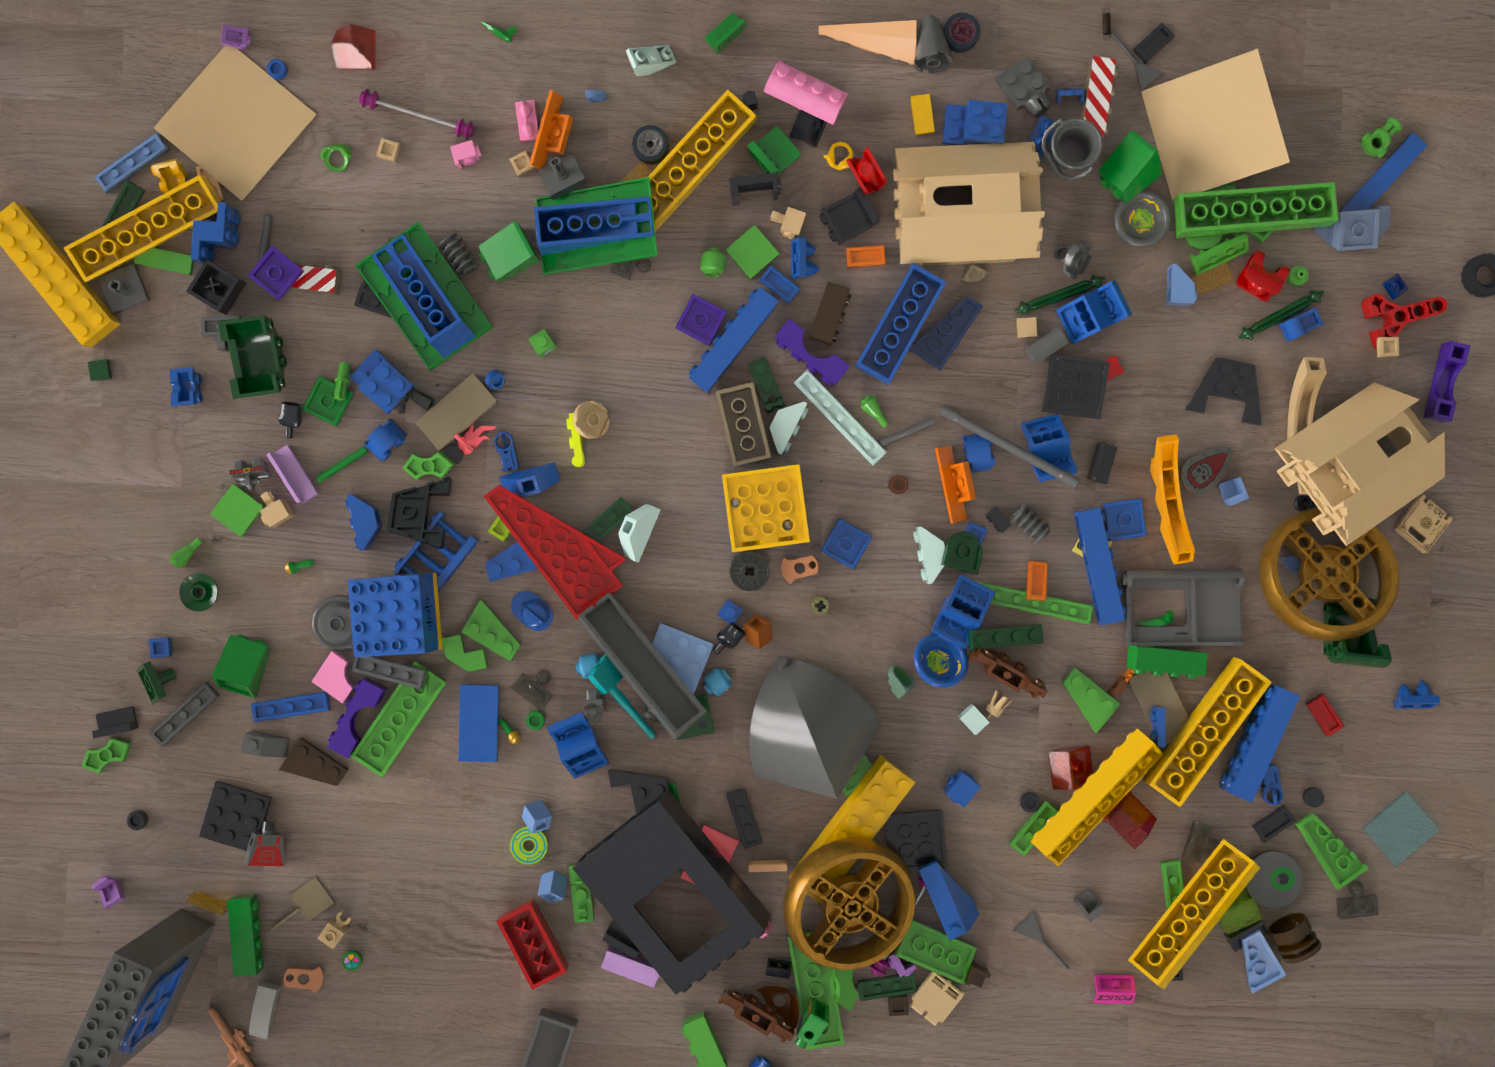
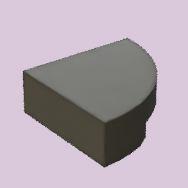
[962,263,989,283]

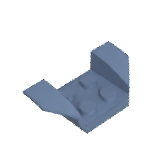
[1313,205,1391,251]

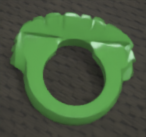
[320,144,352,172]

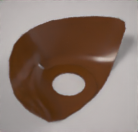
[757,986,799,1029]

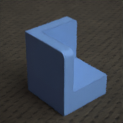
[1217,477,1249,506]
[522,800,552,834]
[537,871,568,903]

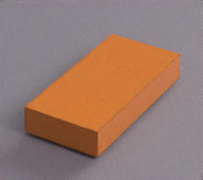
[846,245,886,268]
[1026,561,1048,601]

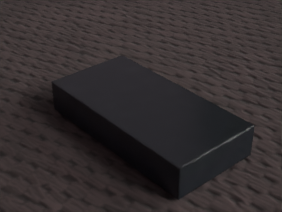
[1132,23,1175,64]
[1252,805,1296,843]

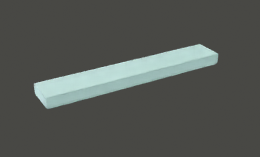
[794,369,887,466]

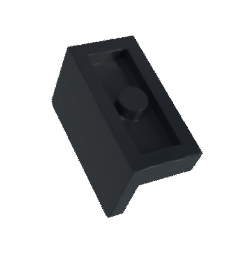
[789,110,827,148]
[1087,441,1118,484]
[92,706,139,739]
[1223,915,1268,952]
[602,919,640,959]

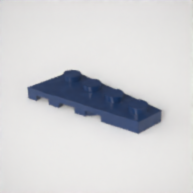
[909,296,983,371]

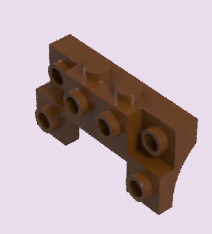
[968,647,1047,698]
[718,989,794,1042]

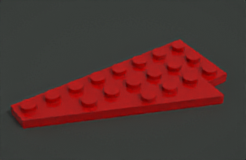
[484,484,626,620]

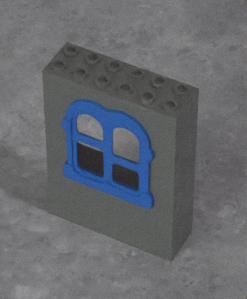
[62,909,215,1067]

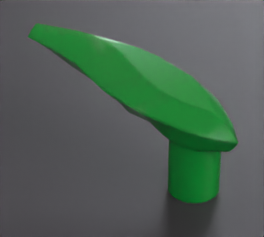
[481,21,517,42]
[1137,610,1175,627]

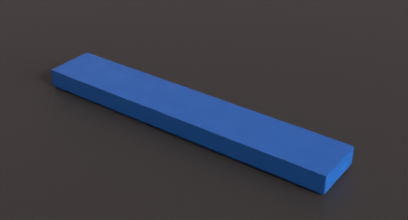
[1340,132,1427,211]

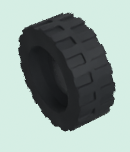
[1461,253,1495,298]

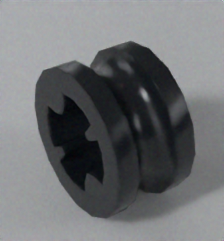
[1293,495,1314,512]

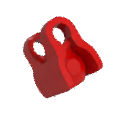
[846,147,888,194]
[1236,250,1290,302]

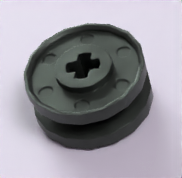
[729,551,770,592]

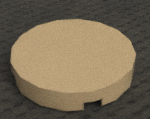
[573,400,610,439]

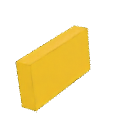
[910,94,935,136]

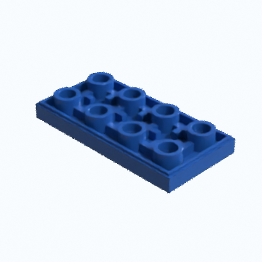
[458,684,499,762]

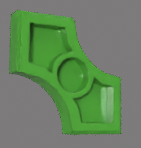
[402,451,455,480]
[81,737,132,773]
[829,969,859,1011]

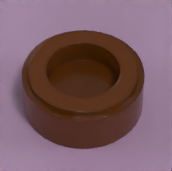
[889,475,908,494]

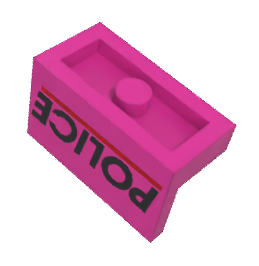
[1094,975,1137,1004]

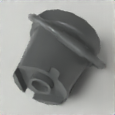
[1041,118,1103,181]

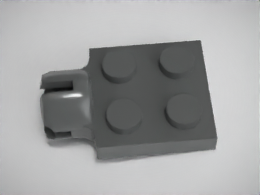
[996,57,1051,118]

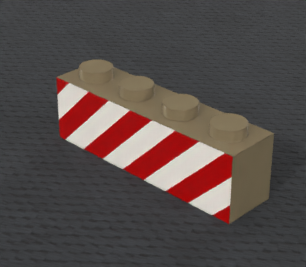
[1081,56,1118,138]
[290,261,342,296]

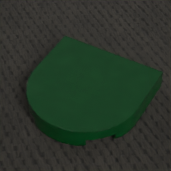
[941,532,983,575]

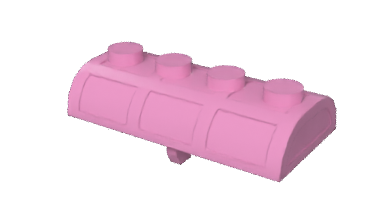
[764,60,849,125]

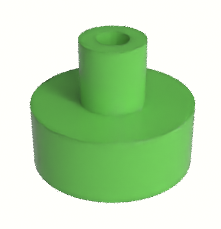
[1287,266,1309,286]

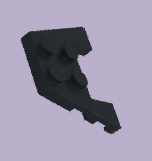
[1186,357,1261,426]
[387,477,452,549]
[608,769,671,813]

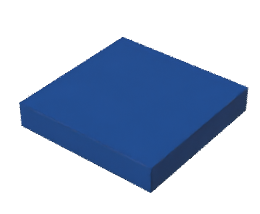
[1102,498,1147,541]
[820,518,872,570]

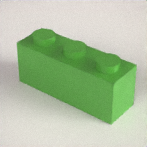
[681,1011,728,1067]

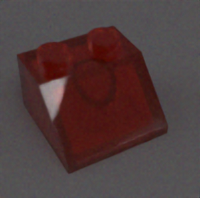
[1049,745,1093,791]
[1104,791,1157,850]

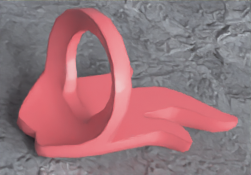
[454,424,496,455]

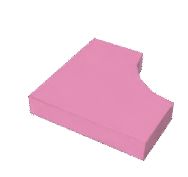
[311,650,355,704]

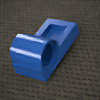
[1279,307,1324,342]

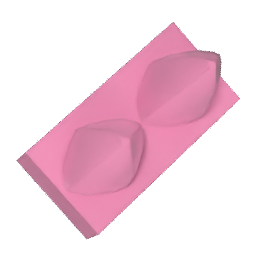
[515,100,539,142]

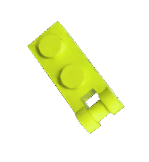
[566,413,585,467]

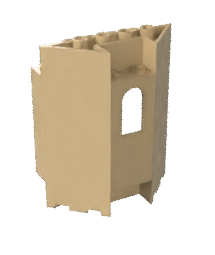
[893,142,1045,266]
[1274,382,1445,546]

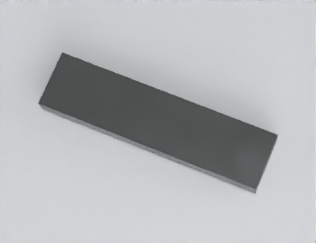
[352,656,428,690]
[149,682,220,748]

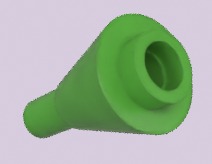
[860,394,889,428]
[169,537,203,569]

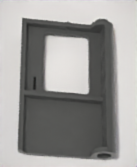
[1121,568,1245,646]

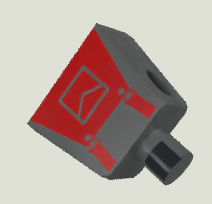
[244,821,285,866]

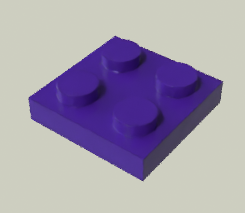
[248,246,304,301]
[675,294,727,346]

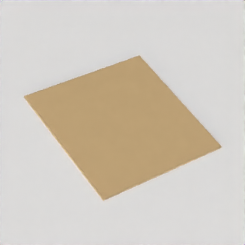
[154,46,317,201]
[1141,49,1290,202]

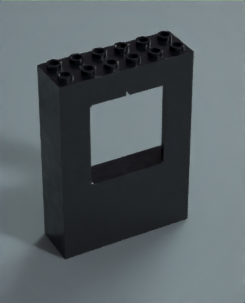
[572,789,771,995]

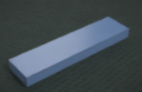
[94,133,170,194]

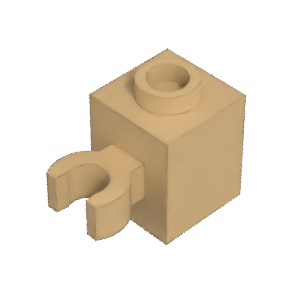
[770,207,806,239]
[260,491,295,527]
[317,910,353,949]

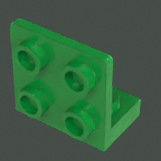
[747,126,801,177]

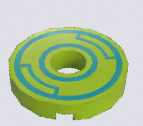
[510,826,549,865]

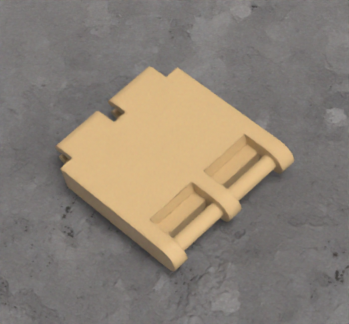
[910,971,965,1026]

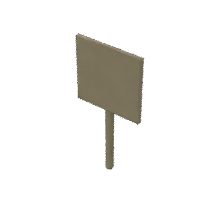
[269,877,335,931]

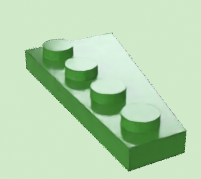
[1295,813,1369,890]

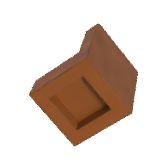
[744,615,772,649]

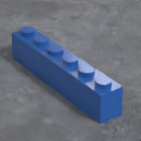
[689,287,779,394]
[1073,507,1126,625]

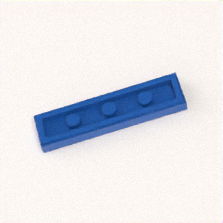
[251,692,331,722]

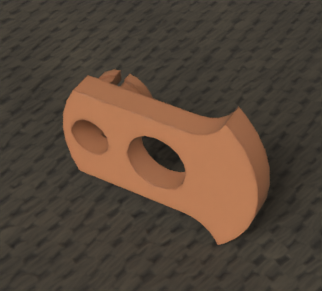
[781,555,821,585]
[284,965,323,994]

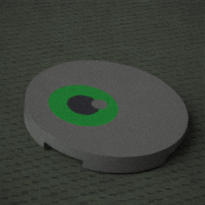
[1245,850,1303,909]

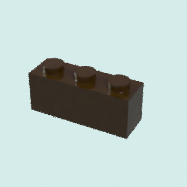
[809,281,852,345]

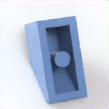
[1166,264,1198,306]

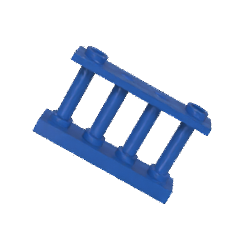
[393,512,480,593]

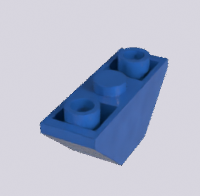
[499,462,560,497]
[345,494,382,551]

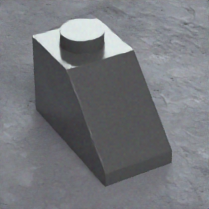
[241,730,290,758]

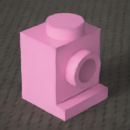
[450,140,482,170]

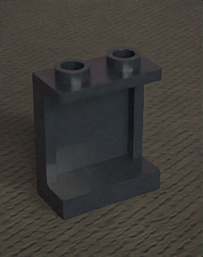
[729,173,781,206]
[819,187,880,246]

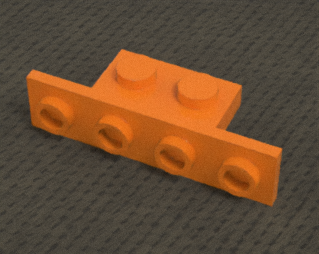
[529,90,574,170]
[935,446,976,524]

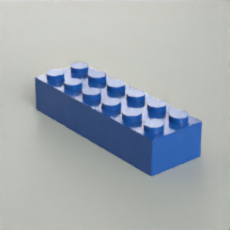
[855,263,946,386]
[1219,684,1300,803]

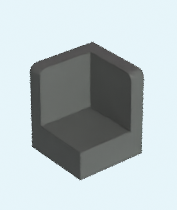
[1073,889,1106,923]

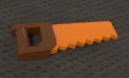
[1108,668,1134,697]

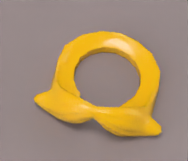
[823,142,853,171]

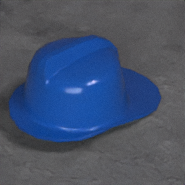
[511,591,553,631]

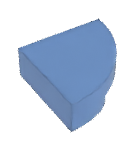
[585,90,607,103]
[1282,555,1301,573]

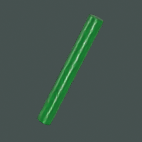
[315,446,368,483]

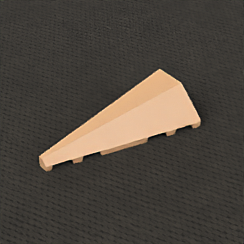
[819,20,916,65]

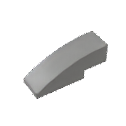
[249,981,281,1040]

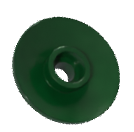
[179,573,218,612]

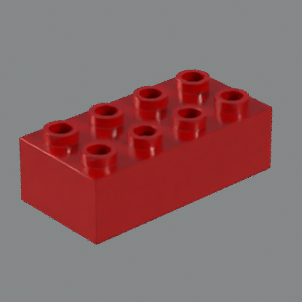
[496,898,569,990]

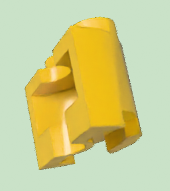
[151,159,188,193]

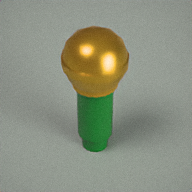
[499,718,521,744]

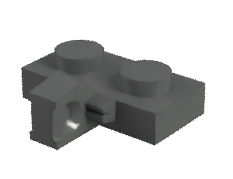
[201,315,242,352]

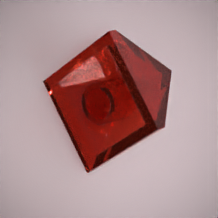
[331,24,376,70]

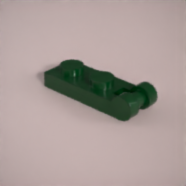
[747,357,785,413]

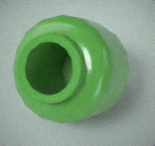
[700,247,726,278]

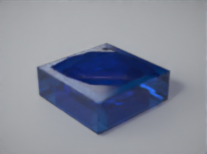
[1382,273,1408,300]

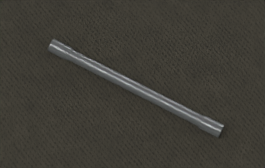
[940,405,1081,489]

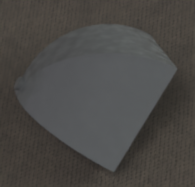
[749,656,881,799]

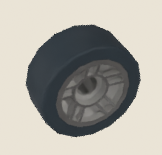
[632,125,669,165]

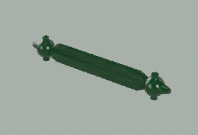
[1015,275,1106,315]
[1238,290,1325,340]

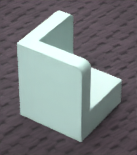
[958,703,990,735]

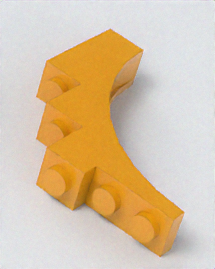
[1150,434,1195,565]

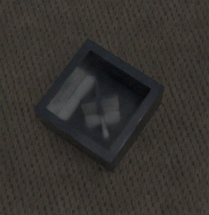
[186,259,246,315]

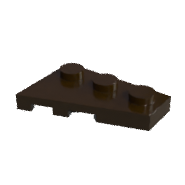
[279,738,349,786]

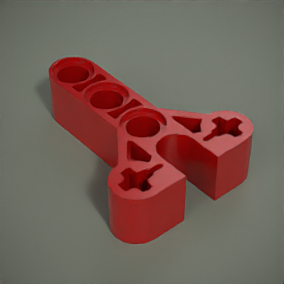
[1361,294,1448,350]

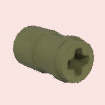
[810,595,830,615]

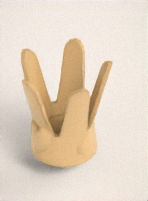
[985,690,1012,718]

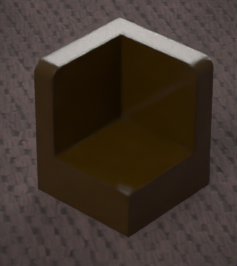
[965,962,991,988]

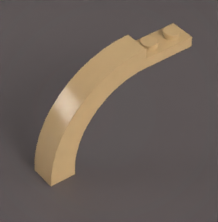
[1287,357,1327,494]

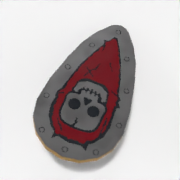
[1180,447,1233,495]

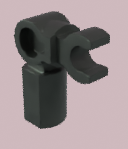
[398,387,435,414]

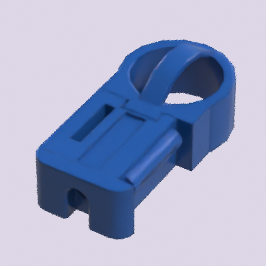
[494,432,519,472]
[1261,764,1283,805]

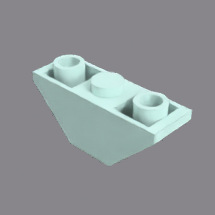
[626,45,676,76]
[769,402,809,456]
[618,503,661,563]
[913,527,945,584]

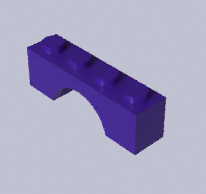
[775,319,850,386]
[1423,341,1471,423]
[327,677,387,758]

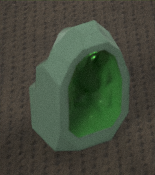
[887,665,915,699]

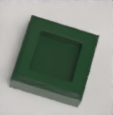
[88,359,112,381]

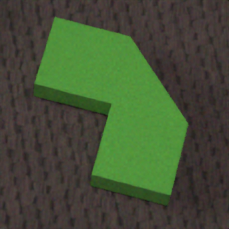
[442,634,488,672]

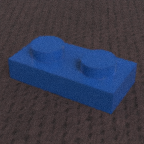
[1150,705,1166,747]

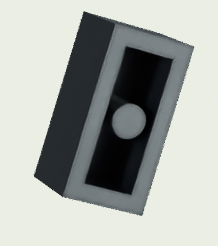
[743,90,758,111]
[985,507,1011,533]
[766,958,792,979]

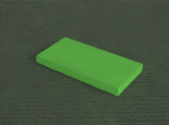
[894,920,977,985]

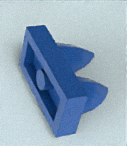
[1028,115,1056,159]
[791,237,820,279]
[1393,680,1440,709]

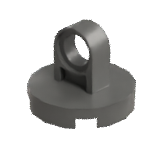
[1054,240,1092,279]

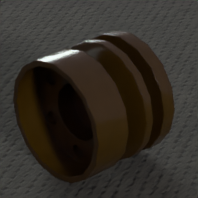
[1268,913,1322,964]

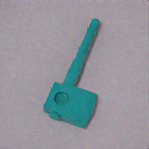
[588,654,657,739]

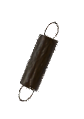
[1102,8,1111,40]

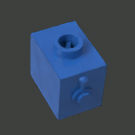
[943,769,981,808]

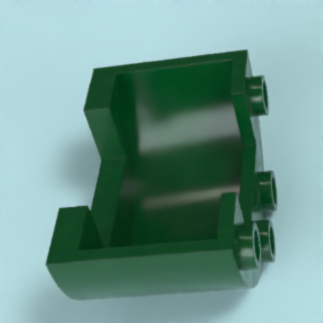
[217,315,287,399]
[1323,598,1392,668]

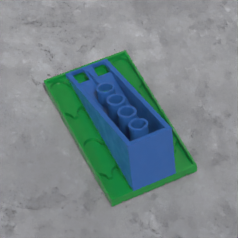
[534,177,658,275]
[355,222,493,371]

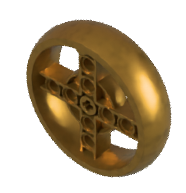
[1259,508,1400,641]
[783,838,916,970]

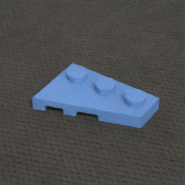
[1241,928,1286,994]

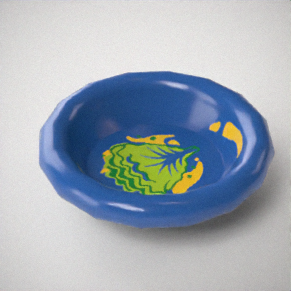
[913,634,969,688]

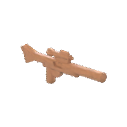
[208,1007,255,1067]

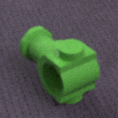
[1360,117,1402,158]

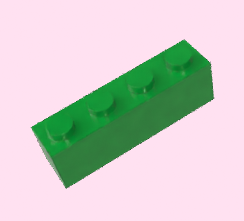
[1126,645,1208,679]
[227,894,264,977]

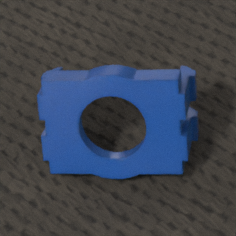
[1055,88,1085,104]

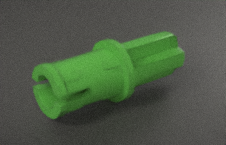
[334,362,351,401]

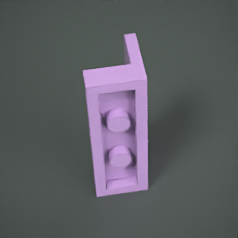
[266,445,320,504]
[601,946,659,987]

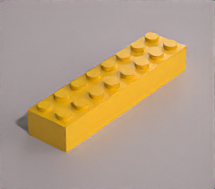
[648,89,756,232]
[64,175,222,282]
[0,202,121,348]
[1143,657,1272,807]
[1030,729,1163,866]
[788,755,916,904]
[1128,839,1260,990]

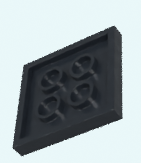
[1042,354,1110,420]
[199,781,272,851]
[885,809,947,873]

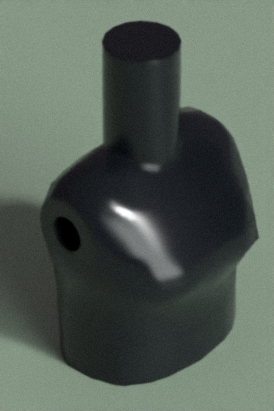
[278,401,302,439]
[713,622,746,655]

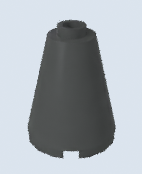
[914,15,953,73]

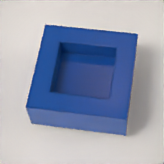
[717,599,743,623]
[149,637,172,658]

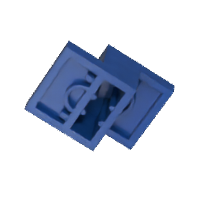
[942,100,1008,145]
[191,202,241,265]
[1056,280,1132,345]
[350,349,414,414]
[1021,414,1077,483]
[931,575,995,649]
[547,712,609,779]

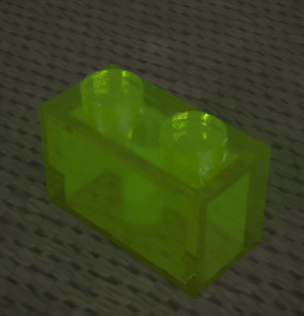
[1218,893,1263,935]

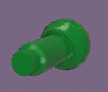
[285,559,315,574]

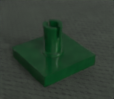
[136,661,176,705]

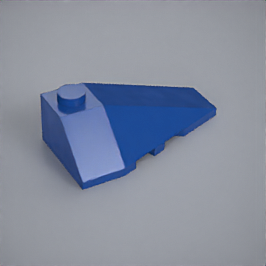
[918,861,979,941]

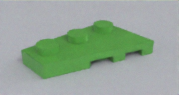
[461,599,521,661]
[1062,668,1120,734]

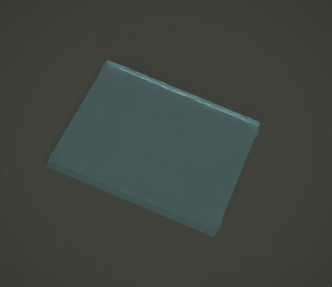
[1362,792,1439,867]

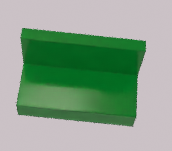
[704,12,746,54]

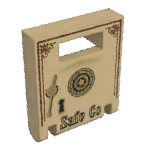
[1393,493,1453,553]

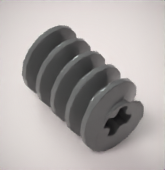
[439,233,480,277]
[1010,502,1051,545]

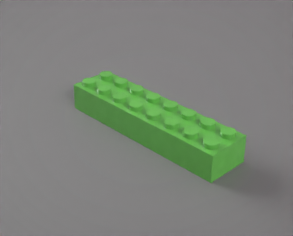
[1173,182,1339,238]

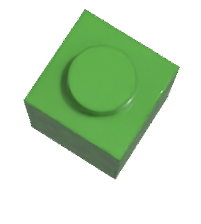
[528,329,558,358]

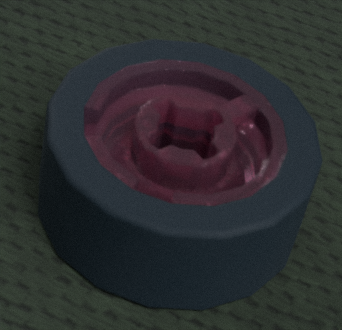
[943,13,980,53]

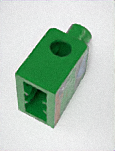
[795,997,829,1049]

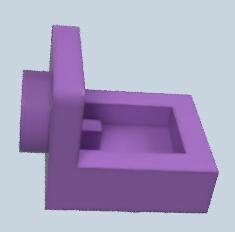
[220,24,251,50]
[91,876,125,909]
[887,949,917,977]

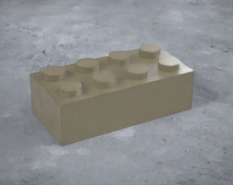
[715,382,771,467]

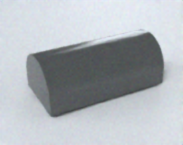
[1025,327,1069,364]

